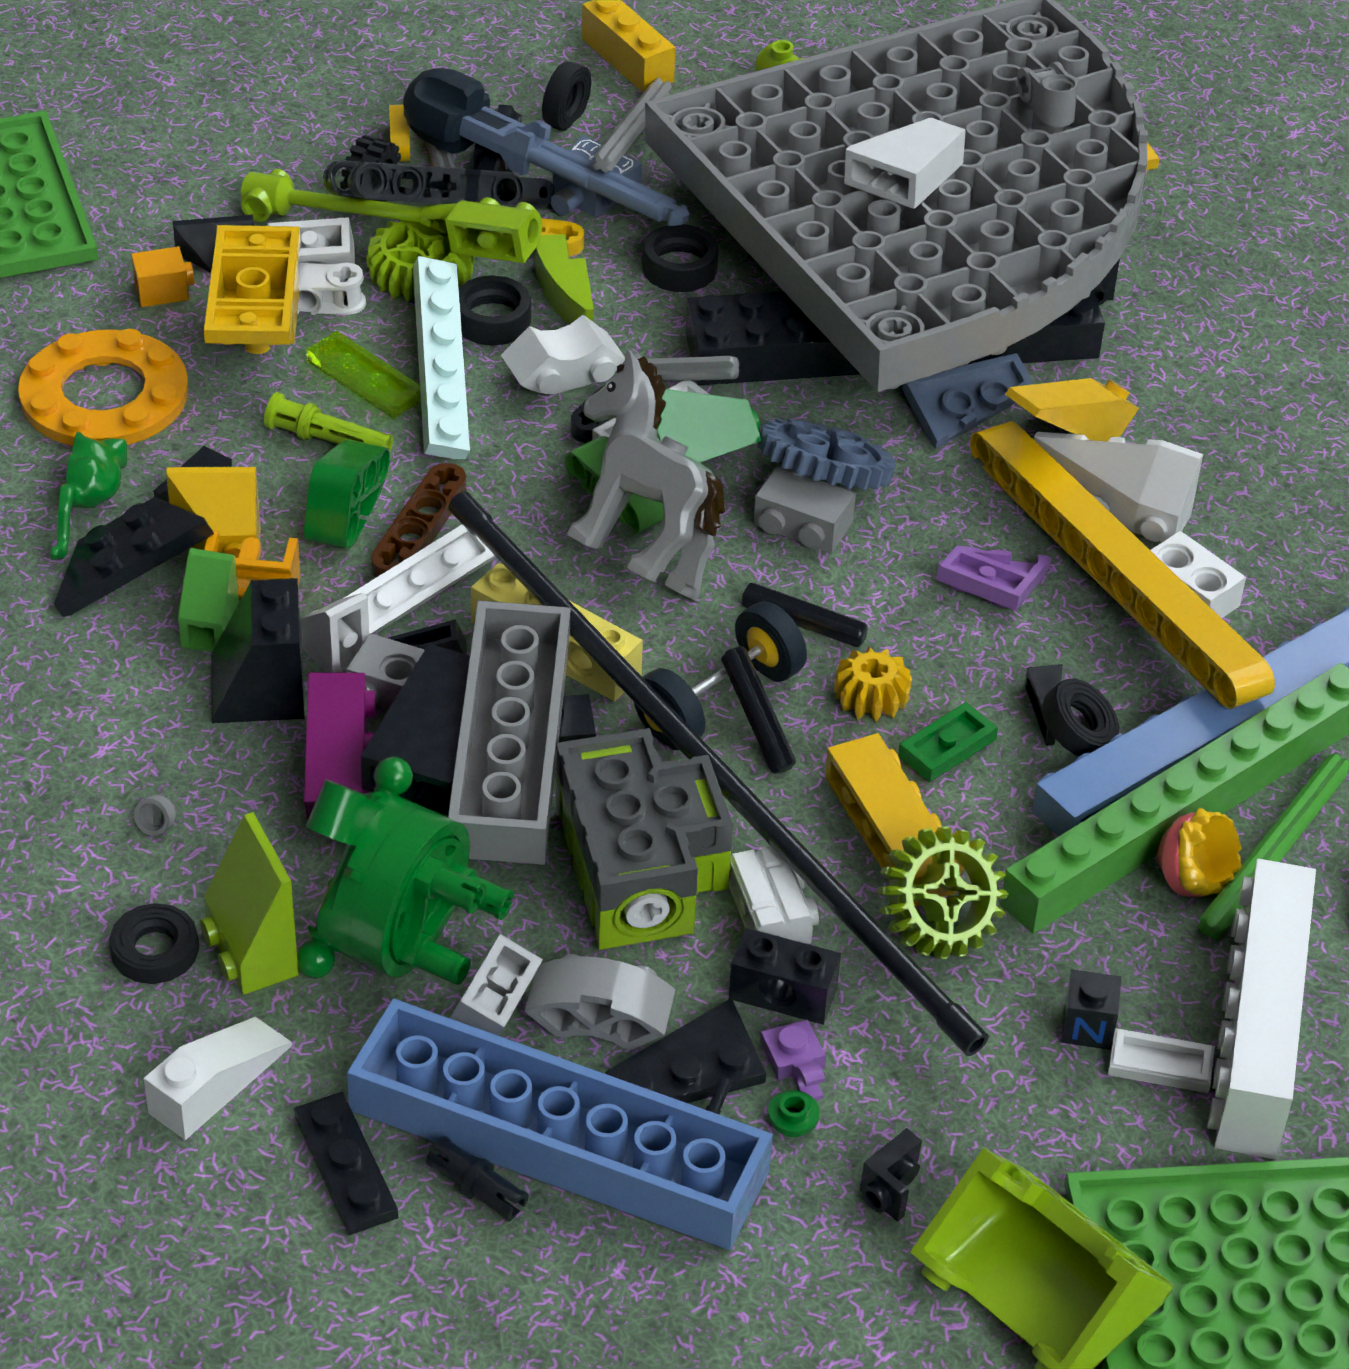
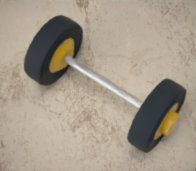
[634,601,807,750]

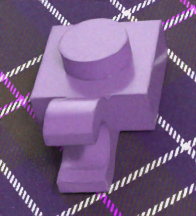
[760,1019,826,1100]

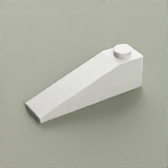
[1034,432,1203,542]

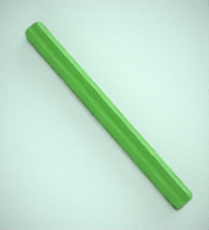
[1198,753,1349,940]

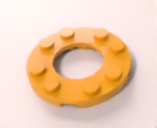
[18,329,188,446]

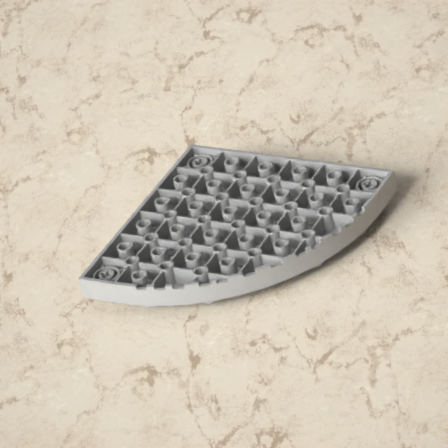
[645,0,1148,392]

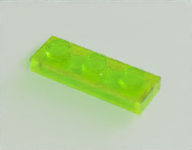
[307,331,421,419]

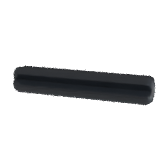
[742,582,868,647]
[721,646,796,774]

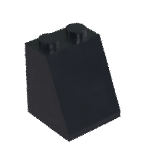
[211,578,305,723]

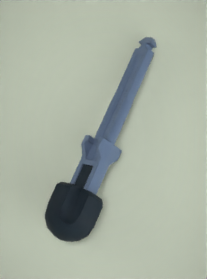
[403,68,690,226]

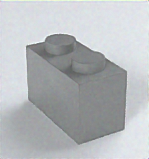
[753,465,856,553]

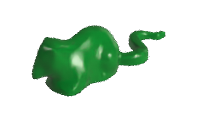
[51,432,127,560]

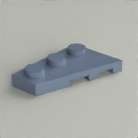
[902,353,1034,449]

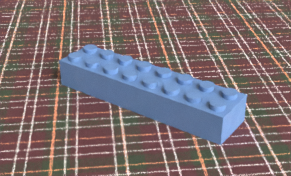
[347,998,773,1251]

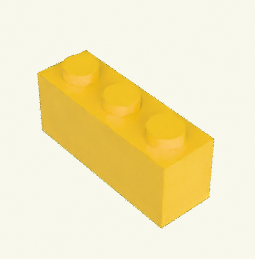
[581,0,676,93]

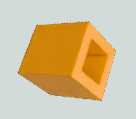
[131,246,195,307]

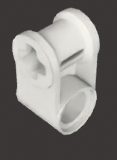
[297,262,366,315]

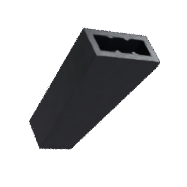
[361,643,470,815]

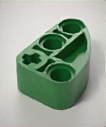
[304,439,390,549]

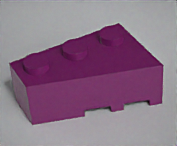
[304,673,376,819]

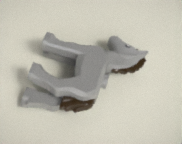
[567,350,725,601]

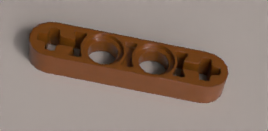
[371,463,466,578]

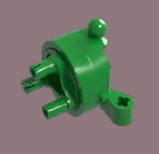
[297,757,514,985]

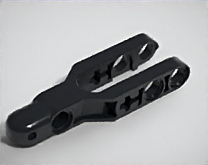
[323,160,555,209]

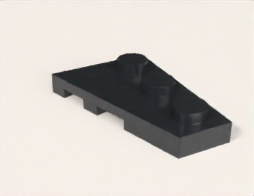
[605,997,766,1103]

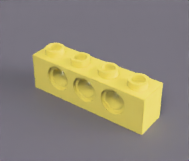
[471,563,643,702]

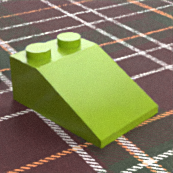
[200,812,299,995]

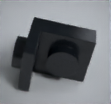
[860,1128,922,1222]

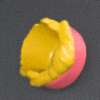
[1156,808,1242,898]

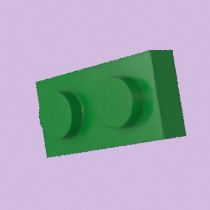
[898,702,998,782]

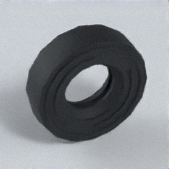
[542,61,592,130]
[1042,678,1120,756]
[109,903,200,984]

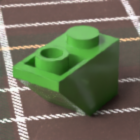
[178,548,239,652]

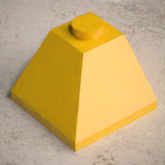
[166,467,261,558]

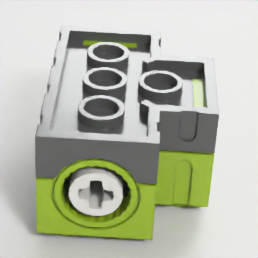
[555,728,733,950]

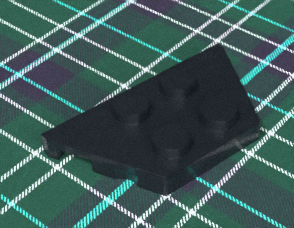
[54,497,214,617]

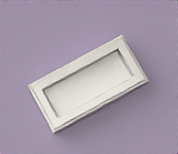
[1108,1028,1215,1093]

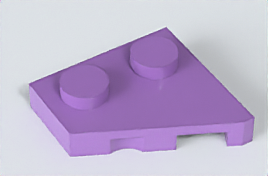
[936,546,1051,611]

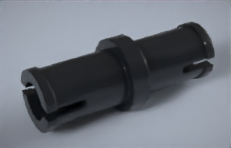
[426,1136,529,1222]

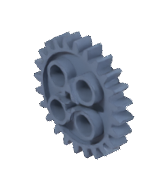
[757,418,896,490]

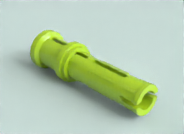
[264,392,394,451]

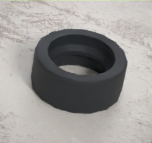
[642,224,719,292]
[459,275,531,346]

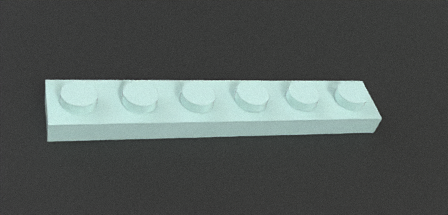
[413,256,470,459]

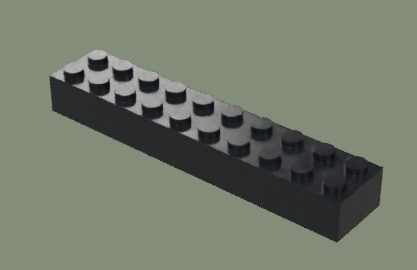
[686,290,1105,386]

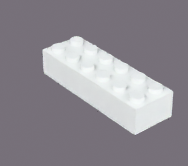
[1207,858,1316,1160]

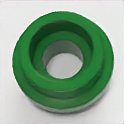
[768,1090,820,1137]

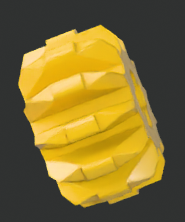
[834,646,912,723]

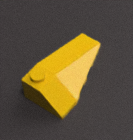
[1005,378,1139,442]

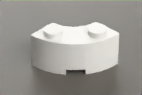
[501,315,625,394]

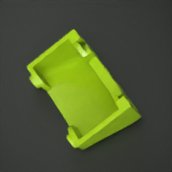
[910,1147,1174,1369]

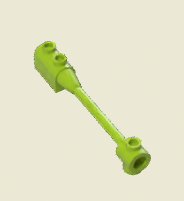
[241,169,542,263]

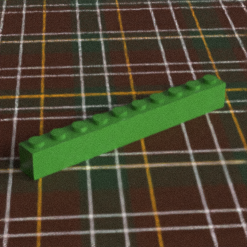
[1000,662,1349,934]

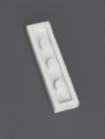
[344,525,495,634]

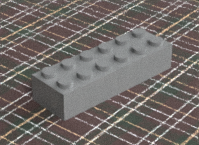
[448,600,571,865]

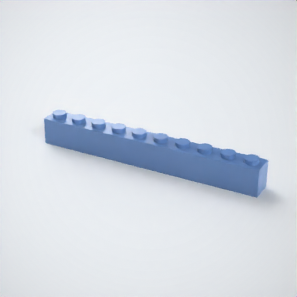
[1032,606,1349,837]

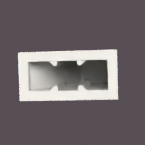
[844,117,966,209]

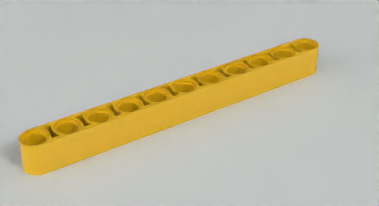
[970,421,1275,709]

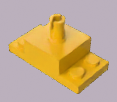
[204,225,301,354]

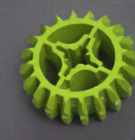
[366,220,475,303]
[876,826,1009,959]

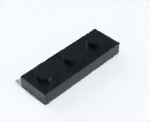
[294,1091,399,1235]

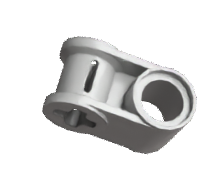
[1017,61,1077,127]

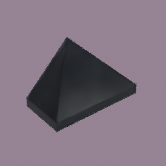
[173,215,254,272]

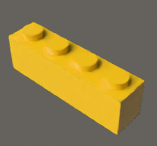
[825,733,965,906]

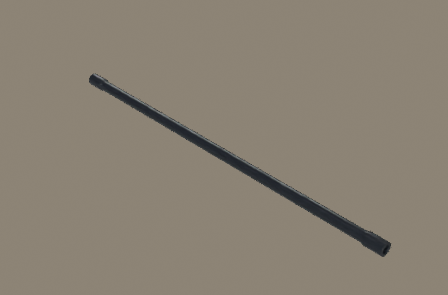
[449,491,989,1056]

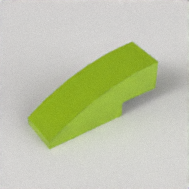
[533,234,594,325]

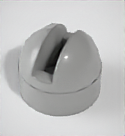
[134,795,177,836]

